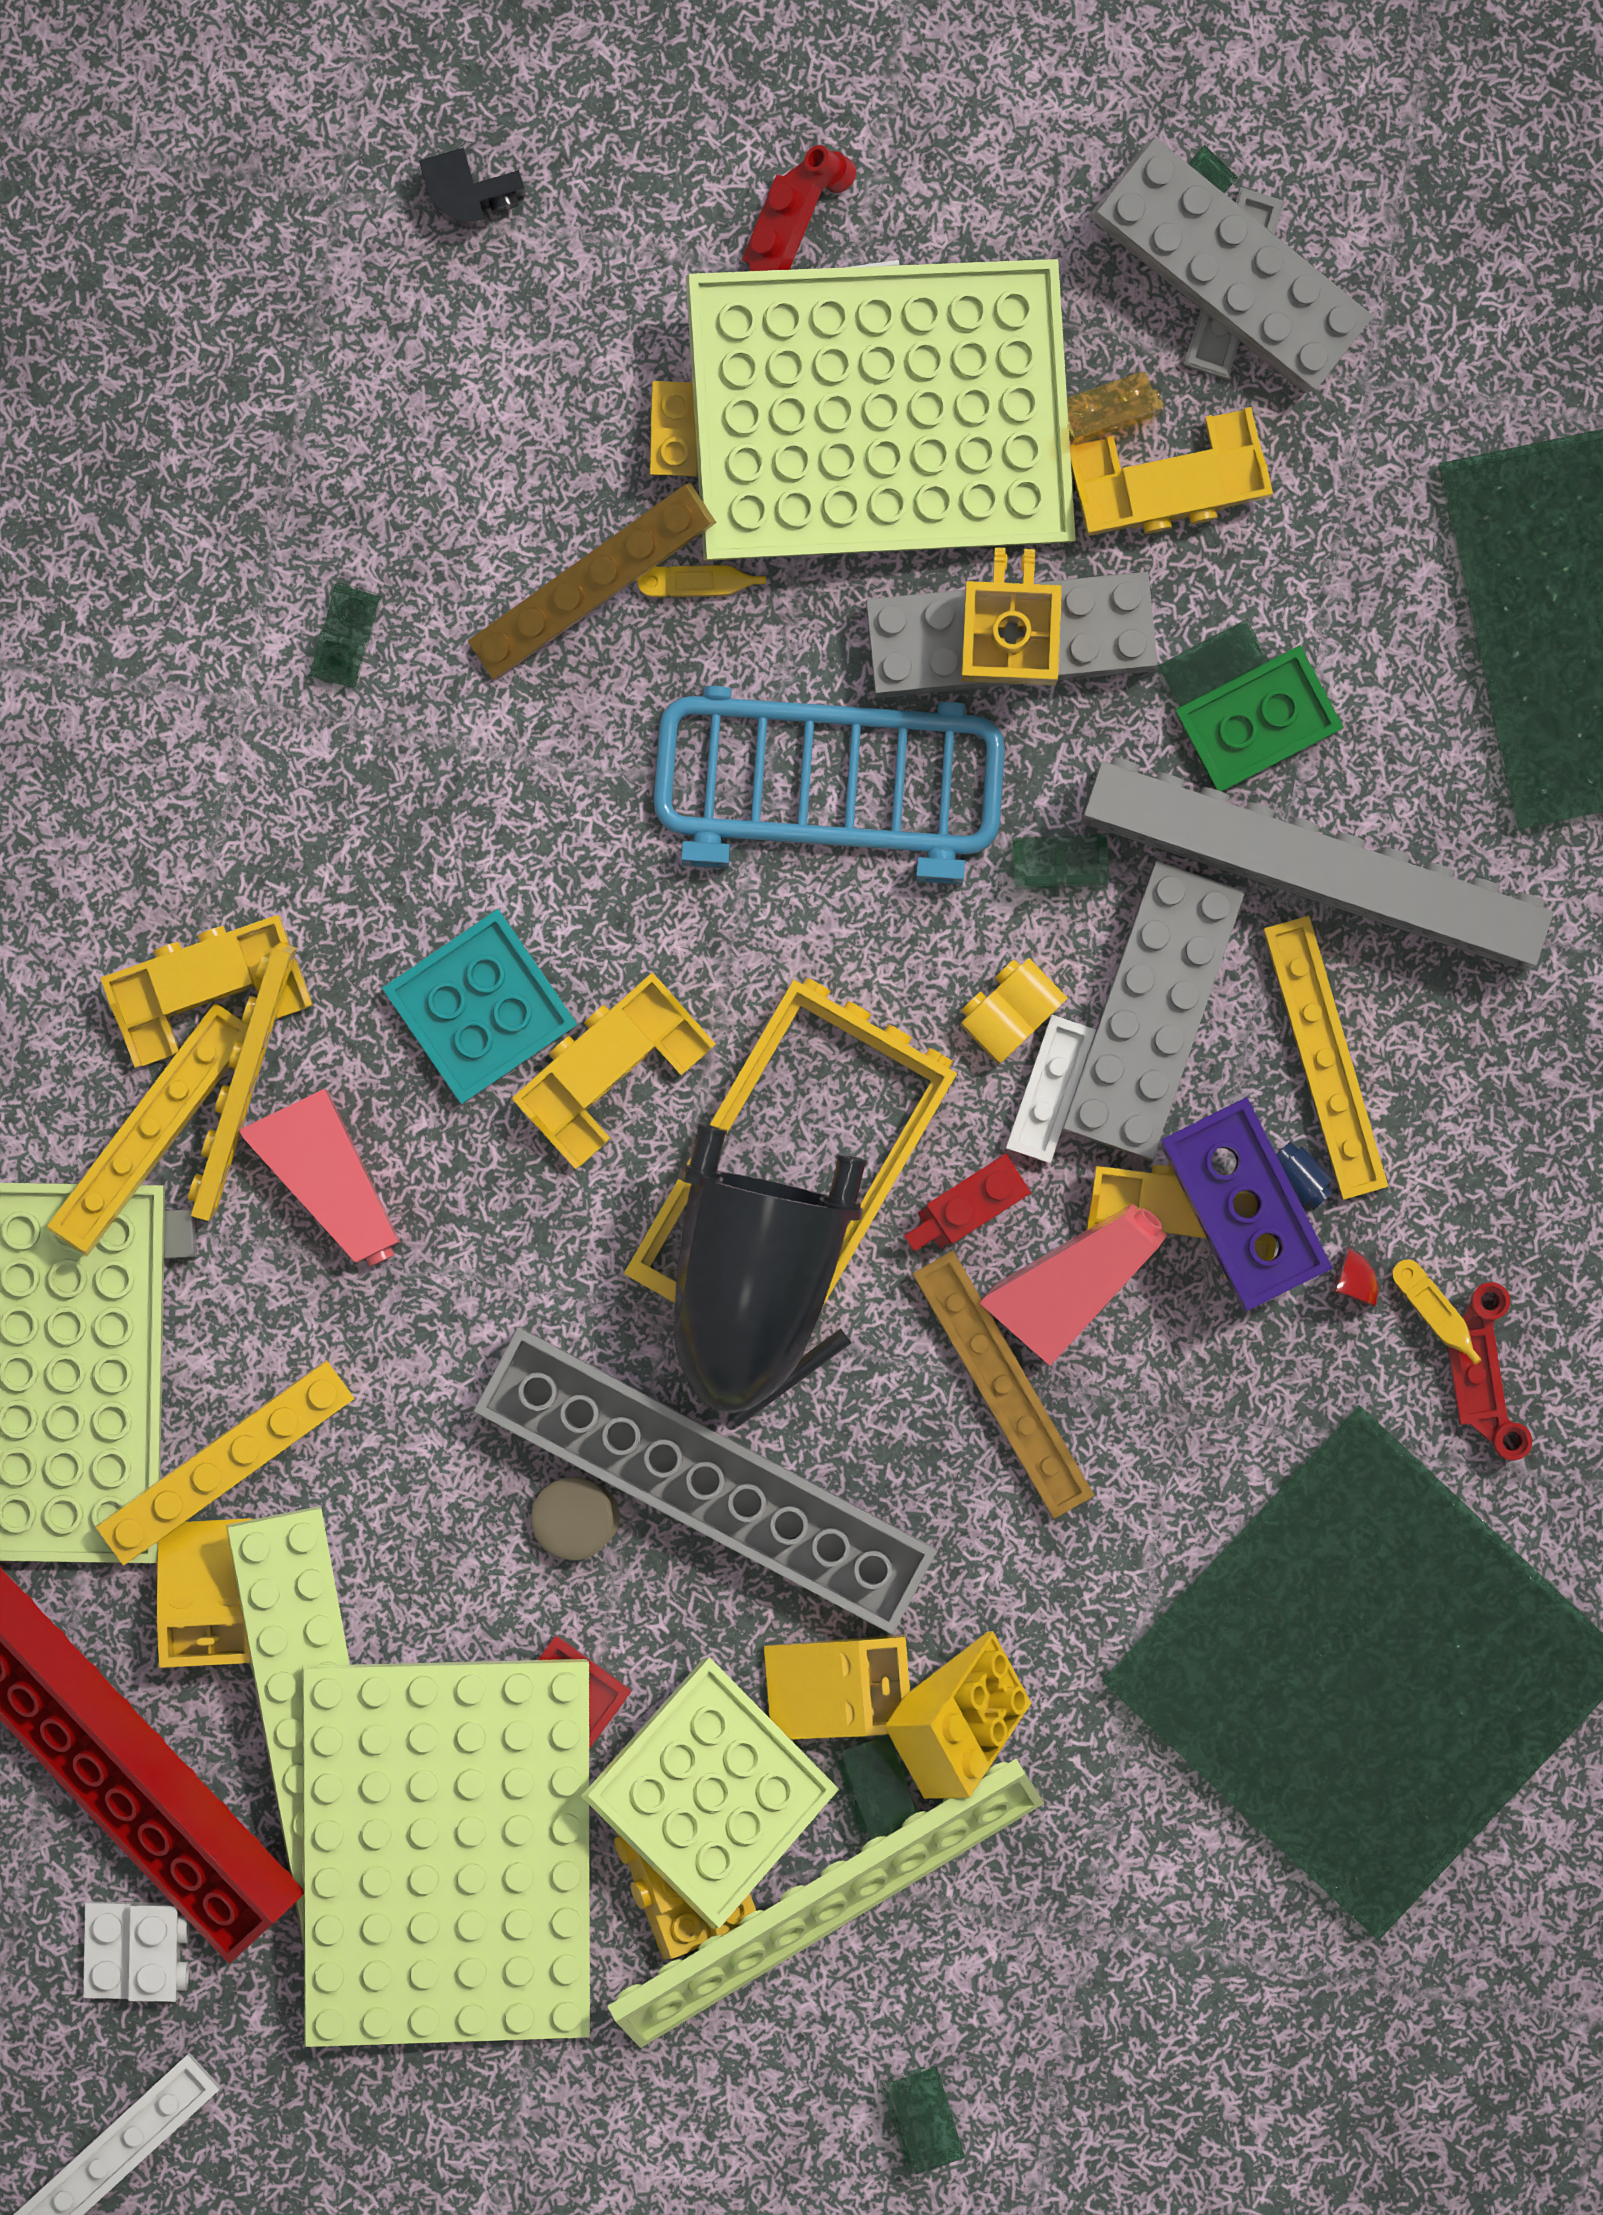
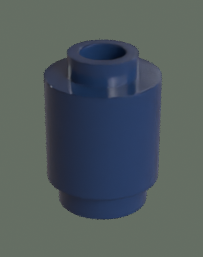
[1276,1141,1333,1211]

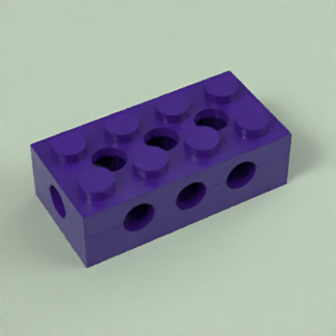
[1158,1097,1333,1311]

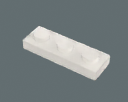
[1005,1015,1096,1164]

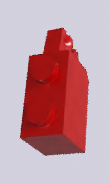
[903,1153,1031,1252]

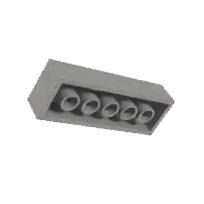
[1088,137,1373,393]
[866,572,1158,699]
[1062,861,1245,1161]

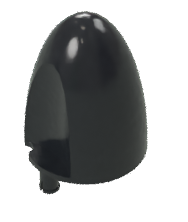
[674,1124,867,1413]

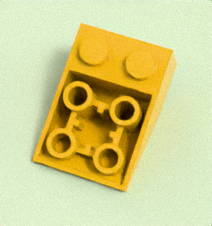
[157,1518,253,1668]
[884,1631,1032,1799]
[764,1634,910,1740]

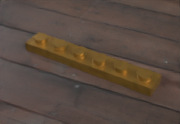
[468,483,717,680]
[912,1250,1095,1519]

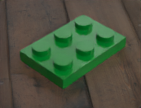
[1174,645,1344,792]

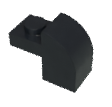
[419,148,526,229]

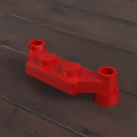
[742,145,856,271]
[1447,1282,1533,1461]

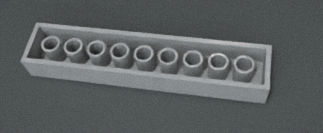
[1080,757,1554,971]
[473,1327,937,1635]

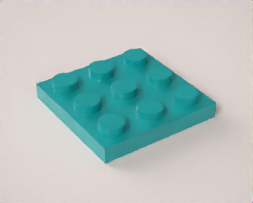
[382,909,579,1105]

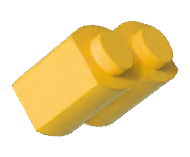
[960,958,1068,1065]

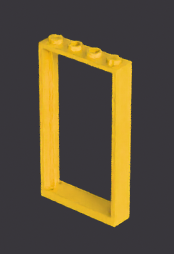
[624,977,957,1308]

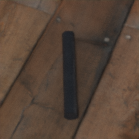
[728,1328,851,1427]

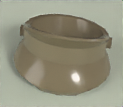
[530,1477,620,1560]

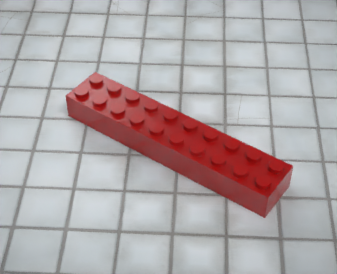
[0,1566,304,1964]

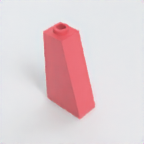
[239,1089,401,1267]
[980,1203,1167,1366]

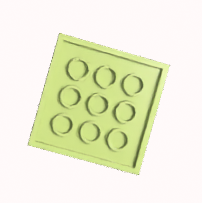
[581,1657,839,1929]

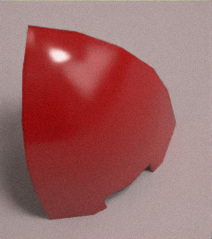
[1330,1247,1379,1307]

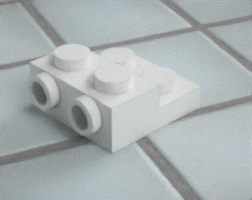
[83,1902,190,2002]

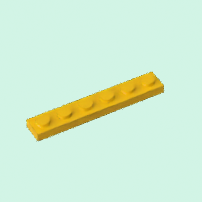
[1263,916,1388,1200]
[188,942,297,1221]
[47,1003,249,1257]
[95,1360,355,1566]

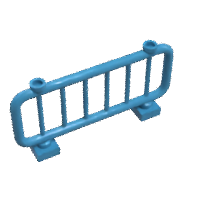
[653,686,1005,885]

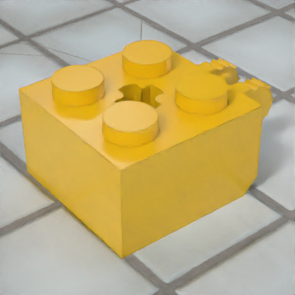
[961,548,1062,686]

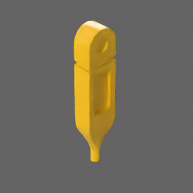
[637,565,766,598]
[1393,1259,1481,1365]

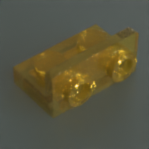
[1067,372,1164,445]

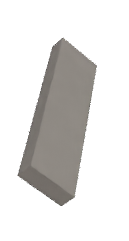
[1183,187,1285,380]

